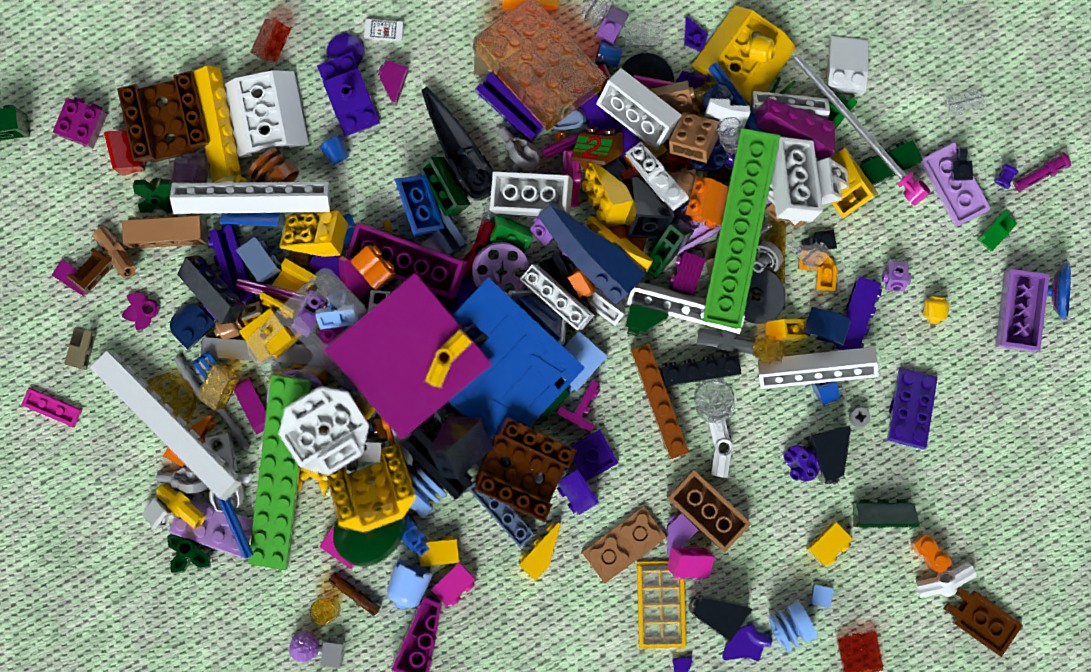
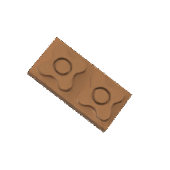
[582,506,667,584]

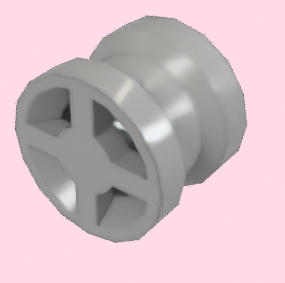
[849,407,870,427]

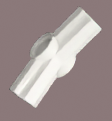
[708,418,733,478]
[916,562,977,598]

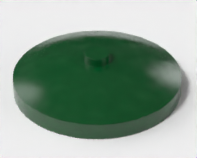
[333,507,406,567]

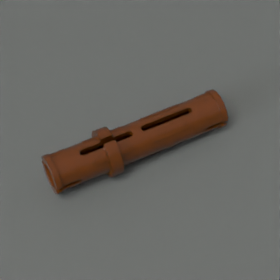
[328,571,381,617]

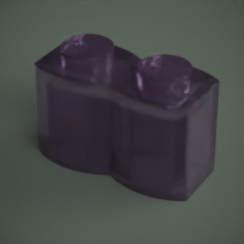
[170,156,210,183]

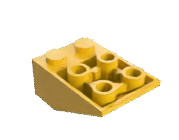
[830,148,879,218]
[582,163,634,228]
[279,210,348,257]

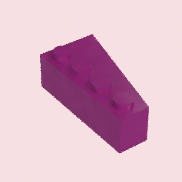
[756,97,835,161]
[391,595,442,672]

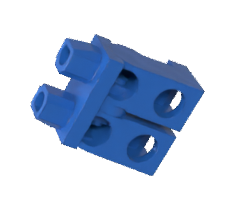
[402,511,429,556]

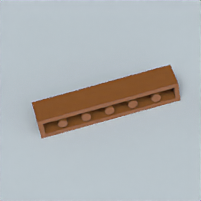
[630,343,689,460]

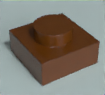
[373,418,387,439]

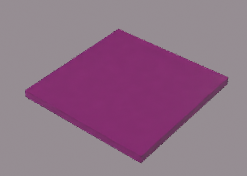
[324,273,492,440]

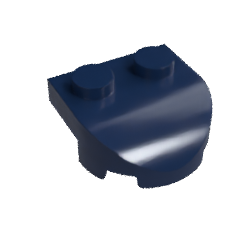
[170,304,215,350]

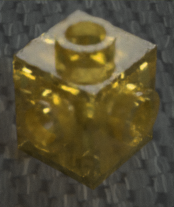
[753,335,786,363]

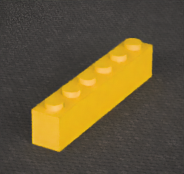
[193,66,241,183]

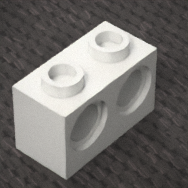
[205,434,239,472]

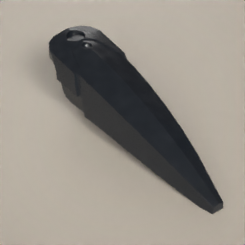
[421,86,494,201]

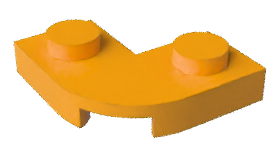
[798,250,837,292]

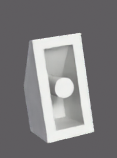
[142,498,174,529]

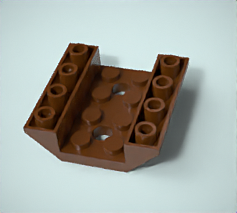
[117,71,209,162]
[474,417,577,522]

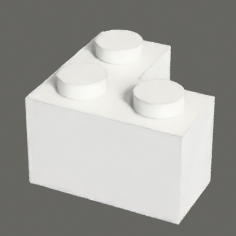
[816,158,849,205]

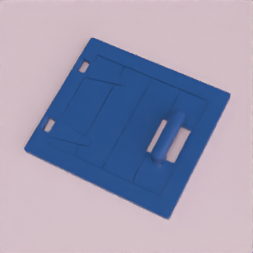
[449,278,585,439]

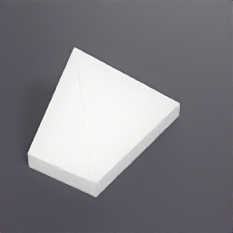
[587,289,625,326]

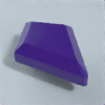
[684,17,708,52]
[675,71,710,92]

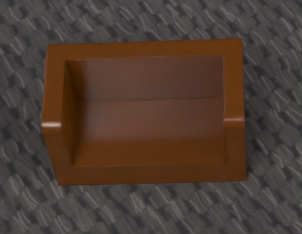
[66,248,113,295]

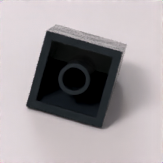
[625,177,674,239]
[429,416,495,479]
[806,426,851,484]
[688,595,753,642]

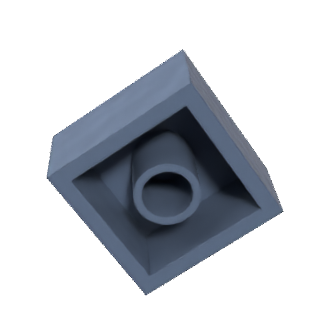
[236,237,282,284]

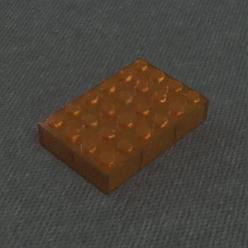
[473,0,608,131]

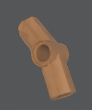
[92,225,137,278]

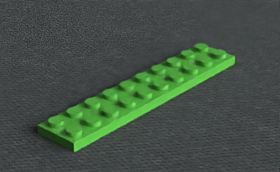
[702,128,780,329]
[248,374,311,571]

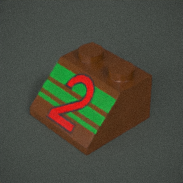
[571,126,623,165]

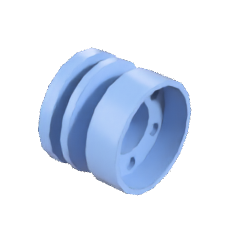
[410,466,447,518]
[768,600,818,653]

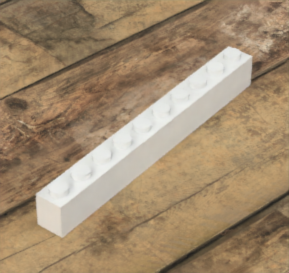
[90,351,242,501]

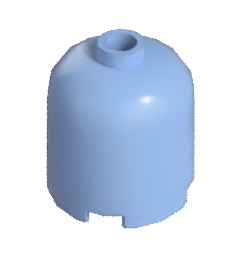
[387,559,433,609]

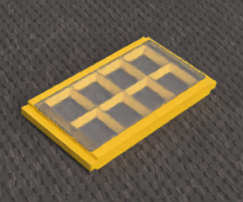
[637,561,686,648]

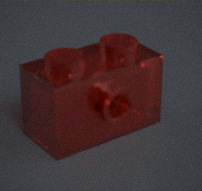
[250,19,291,63]

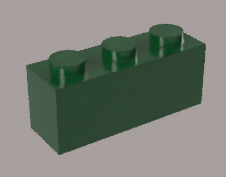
[859,140,923,186]
[418,157,471,216]

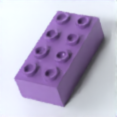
[995,269,1050,353]

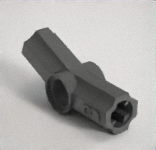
[697,328,757,355]

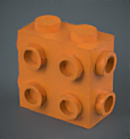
[686,177,729,228]

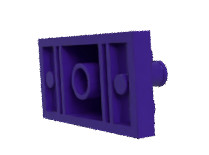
[317,52,380,137]

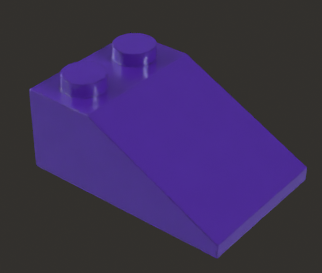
[557,470,600,515]

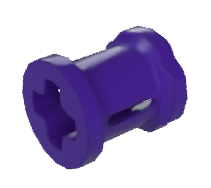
[994,164,1019,189]

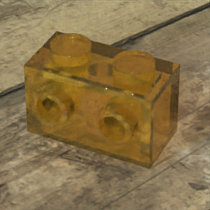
[197,363,241,410]

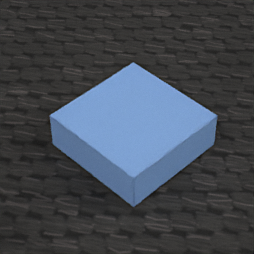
[810,584,834,608]

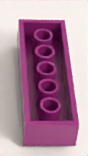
[346,223,469,299]

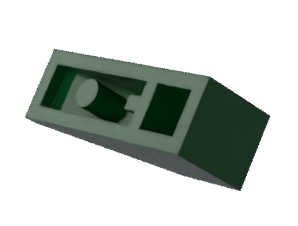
[647,219,694,279]

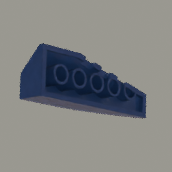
[538,203,647,305]

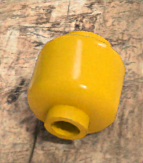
[746,35,776,63]
[923,295,950,324]

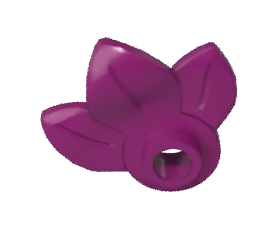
[122,293,159,330]

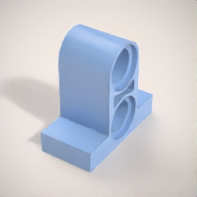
[315,289,359,330]

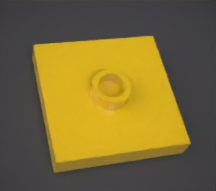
[239,308,293,363]

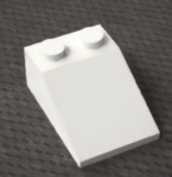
[825,36,868,96]

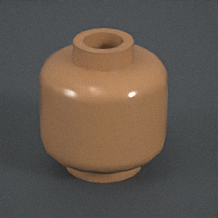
[213,317,244,340]

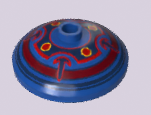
[1047,262,1071,320]

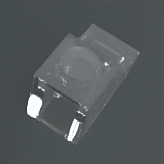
[786,239,830,272]

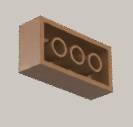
[122,213,208,249]
[666,470,751,552]

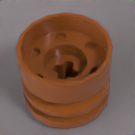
[248,147,300,182]

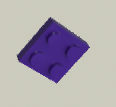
[569,430,619,482]

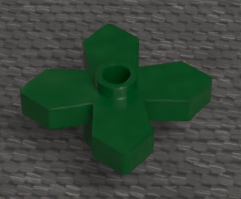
[133,178,173,213]
[167,534,211,574]

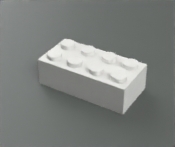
[596,68,682,150]
[772,137,823,222]
[490,172,573,216]

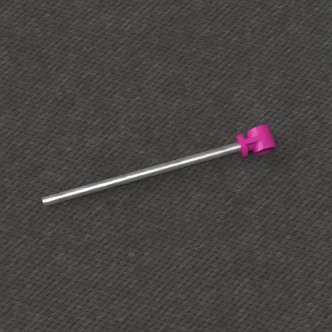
[793,54,931,206]

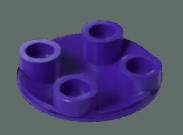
[326,34,364,65]
[783,445,819,481]

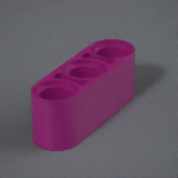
[232,376,267,434]

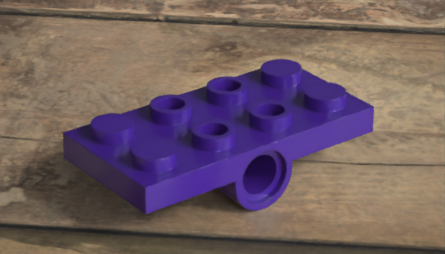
[887,367,938,450]

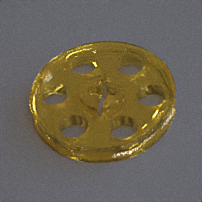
[147,374,196,423]

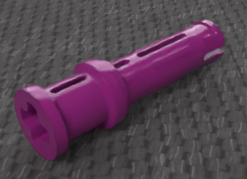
[1013,152,1071,193]

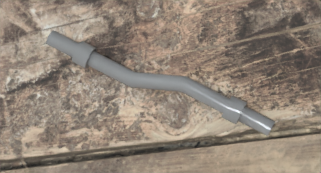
[174,356,250,451]

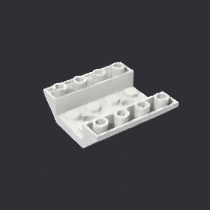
[224,70,309,160]

